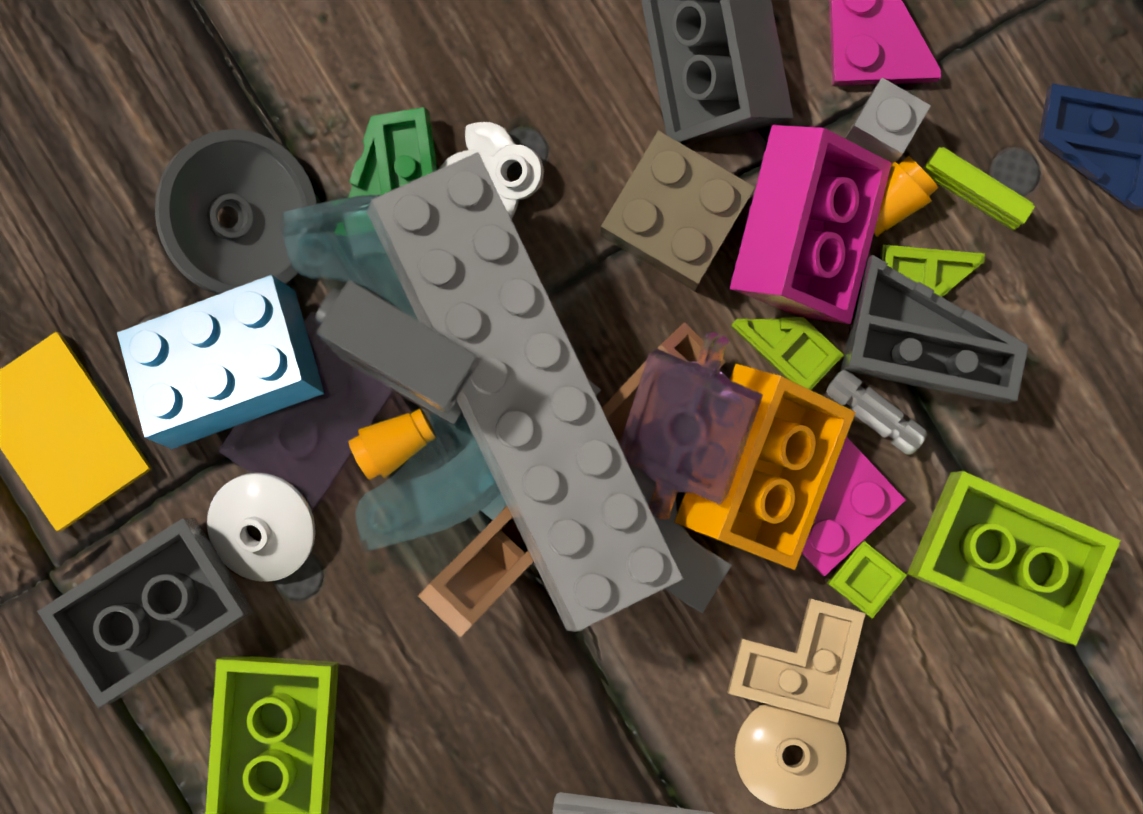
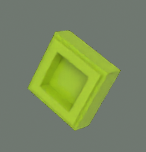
[827,540,907,619]

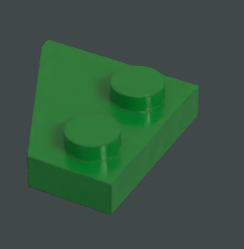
[335,107,437,235]

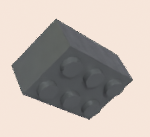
[37,518,254,708]

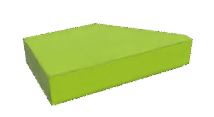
[880,245,985,297]
[730,317,844,390]

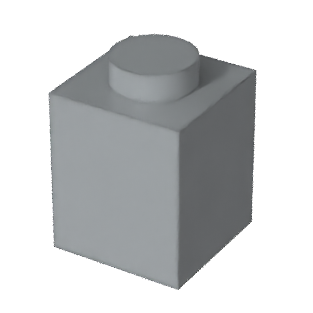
[846,78,931,165]

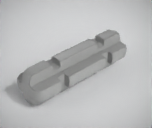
[826,370,927,455]

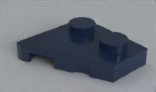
[1038,83,1143,210]

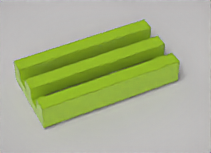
[923,147,1035,231]

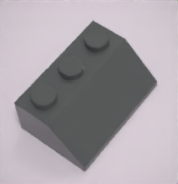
[641,0,793,144]

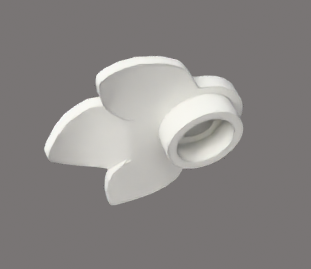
[439,122,544,219]

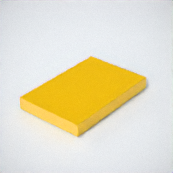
[0,332,153,532]

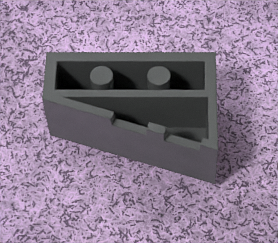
[841,255,1028,404]

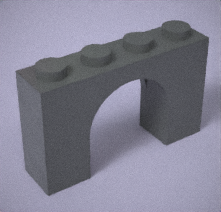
[315,280,479,429]

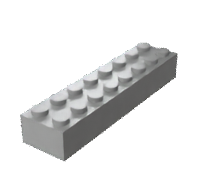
[367,152,683,631]

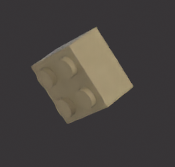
[600,130,755,291]

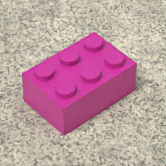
[730,125,892,324]

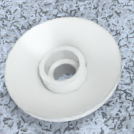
[207,473,315,582]

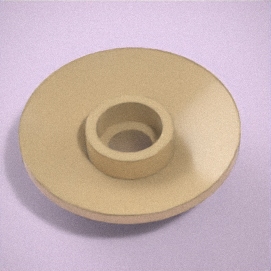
[735,703,846,809]

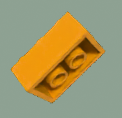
[674,364,856,570]

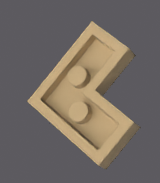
[727,599,866,723]

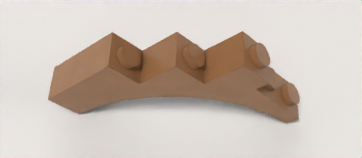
[418,322,726,637]

